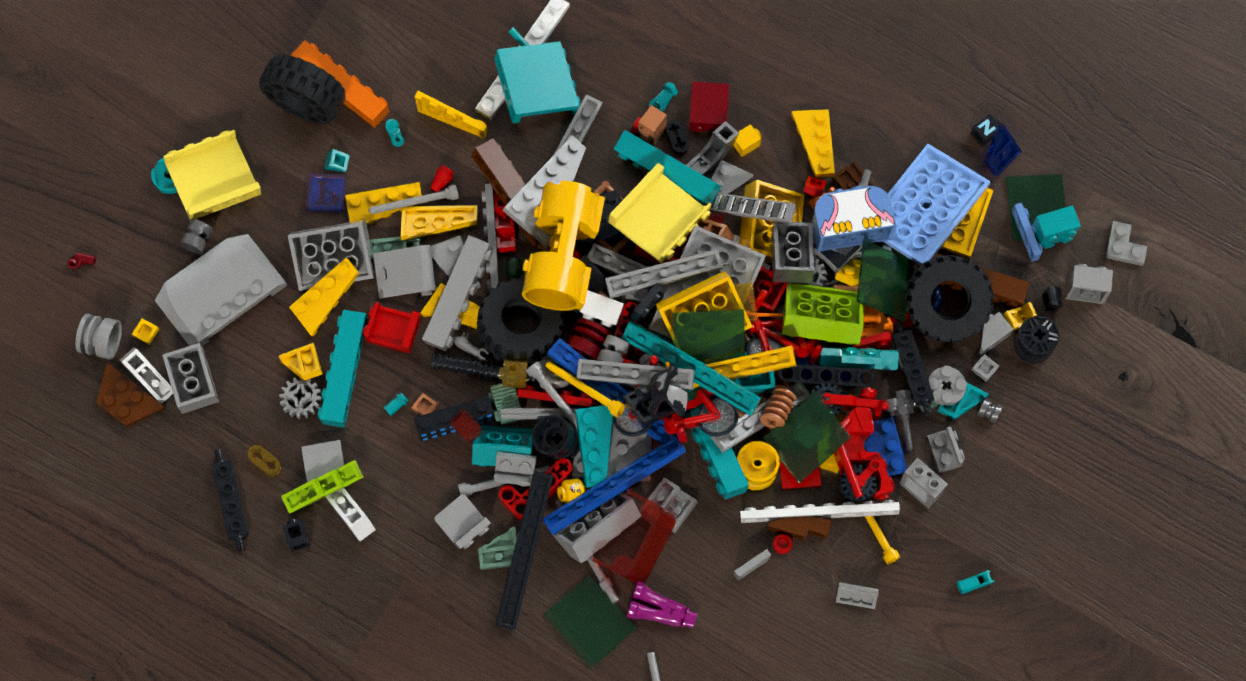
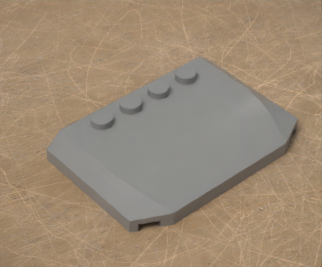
[155,234,287,347]

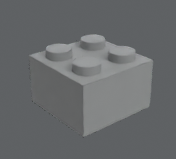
[1065,264,1113,304]

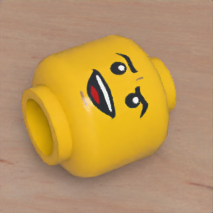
[557,478,588,504]

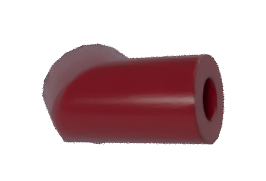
[67,253,96,269]

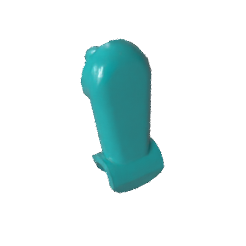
[649,82,678,112]

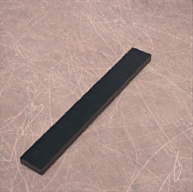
[495,471,553,630]

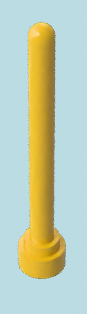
[545,361,626,418]
[857,501,900,565]

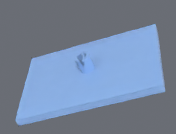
[882,144,990,266]

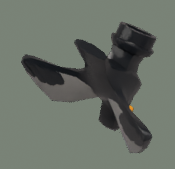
[635,362,688,417]

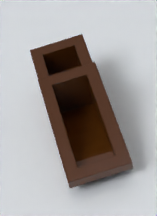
[767,516,832,541]

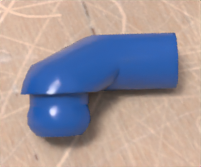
[932,286,943,312]

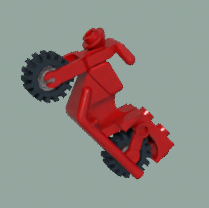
[808,383,895,503]

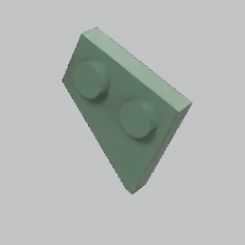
[478,527,517,570]

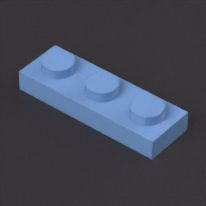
[1012,203,1042,262]

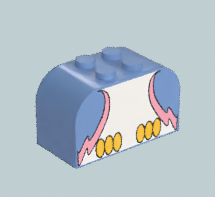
[812,186,897,252]

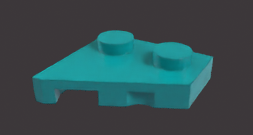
[937,382,988,420]

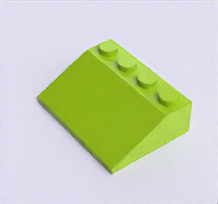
[782,283,863,345]

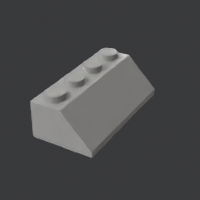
[553,492,641,563]

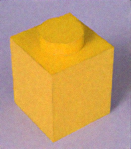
[733,124,762,157]

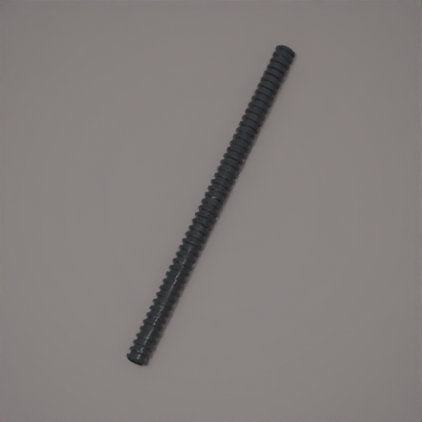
[430,352,715,405]

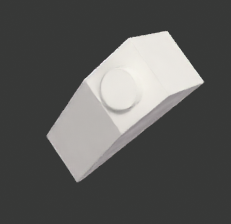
[120,347,173,404]
[326,488,376,541]

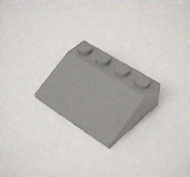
[288,220,374,291]

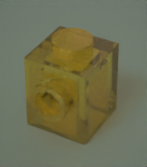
[499,360,527,388]

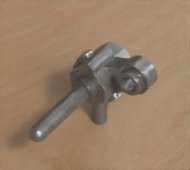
[885,390,932,453]

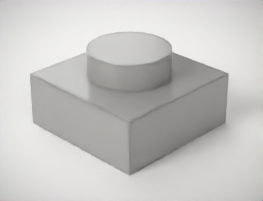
[972,354,999,382]

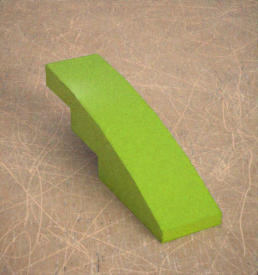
[281,460,364,514]

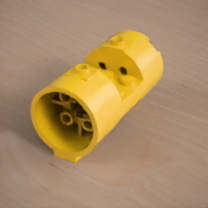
[522,180,605,311]

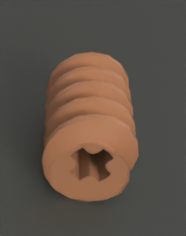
[760,385,796,428]

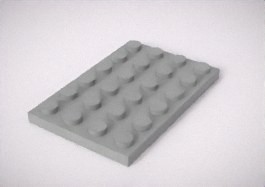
[649,225,766,361]

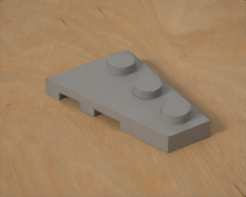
[430,235,480,288]

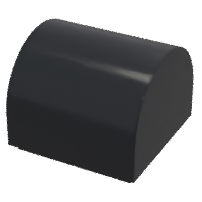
[1042,286,1063,311]

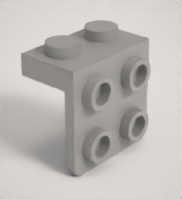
[434,494,491,549]

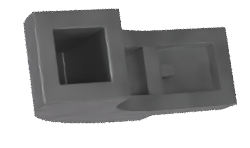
[686,121,739,175]

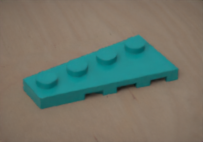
[575,405,613,487]

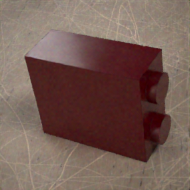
[689,81,730,132]

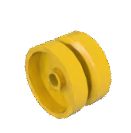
[737,441,780,490]

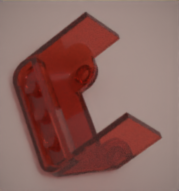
[590,489,676,584]

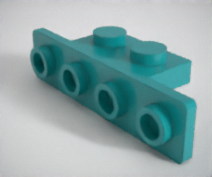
[820,347,899,370]

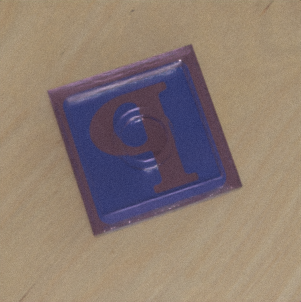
[305,173,347,212]

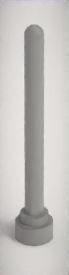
[369,184,459,214]
[526,361,577,429]
[458,466,550,498]

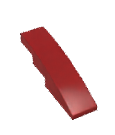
[493,189,516,253]

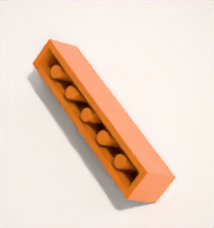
[291,40,389,128]

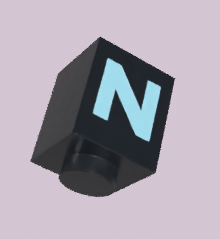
[970,114,1002,147]

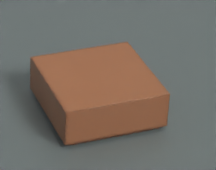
[411,393,439,416]

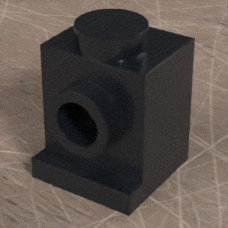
[283,519,311,552]

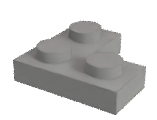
[1105,221,1147,266]

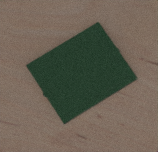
[1005,174,1066,241]
[857,240,911,321]
[673,309,746,365]
[764,392,852,483]
[544,575,636,668]

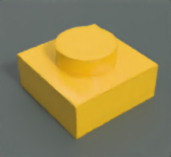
[132,318,159,345]

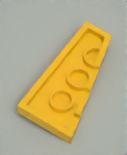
[401,205,478,241]

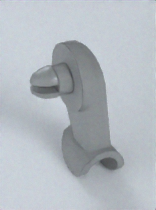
[454,332,489,363]

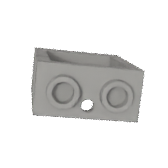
[899,458,948,509]

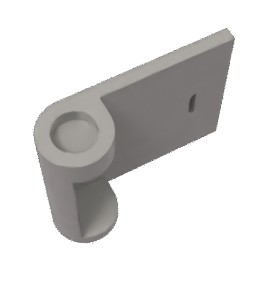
[373,245,436,299]

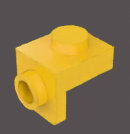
[1003,302,1037,330]

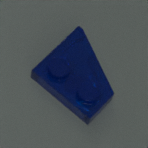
[984,124,1022,176]

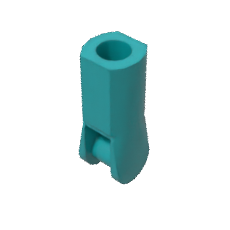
[957,570,995,594]

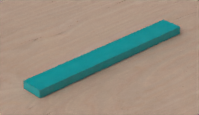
[622,321,761,416]

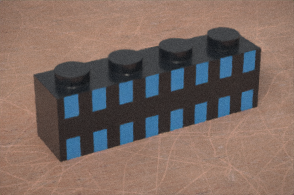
[414,395,495,442]

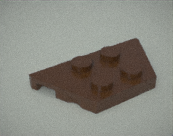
[96,363,165,427]

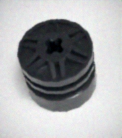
[1014,316,1059,364]
[532,415,580,461]

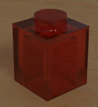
[450,408,482,442]

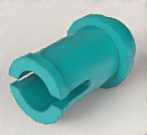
[383,393,408,416]

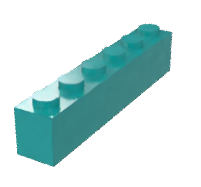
[614,130,722,205]
[318,310,368,428]

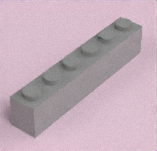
[422,235,493,351]

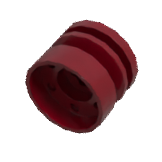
[566,318,613,361]

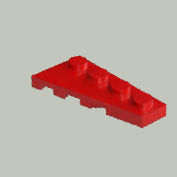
[517,385,600,407]

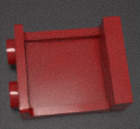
[363,302,421,353]

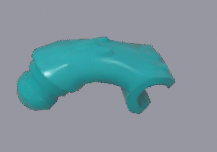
[386,119,404,147]

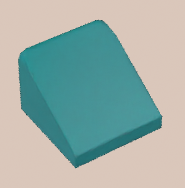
[324,149,350,173]

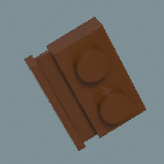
[832,161,874,190]

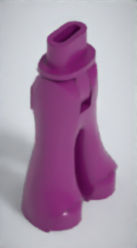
[626,581,698,628]

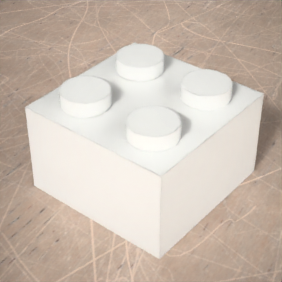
[580,290,625,328]

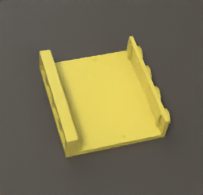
[164,130,261,220]
[608,163,711,264]

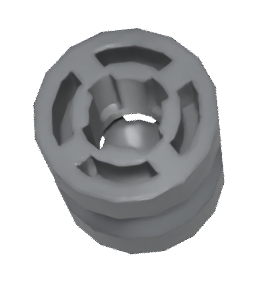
[977,398,1003,424]

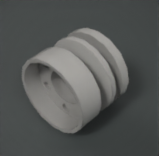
[75,314,122,360]

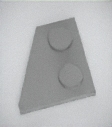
[711,160,754,194]

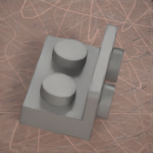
[926,426,965,473]
[494,451,536,487]

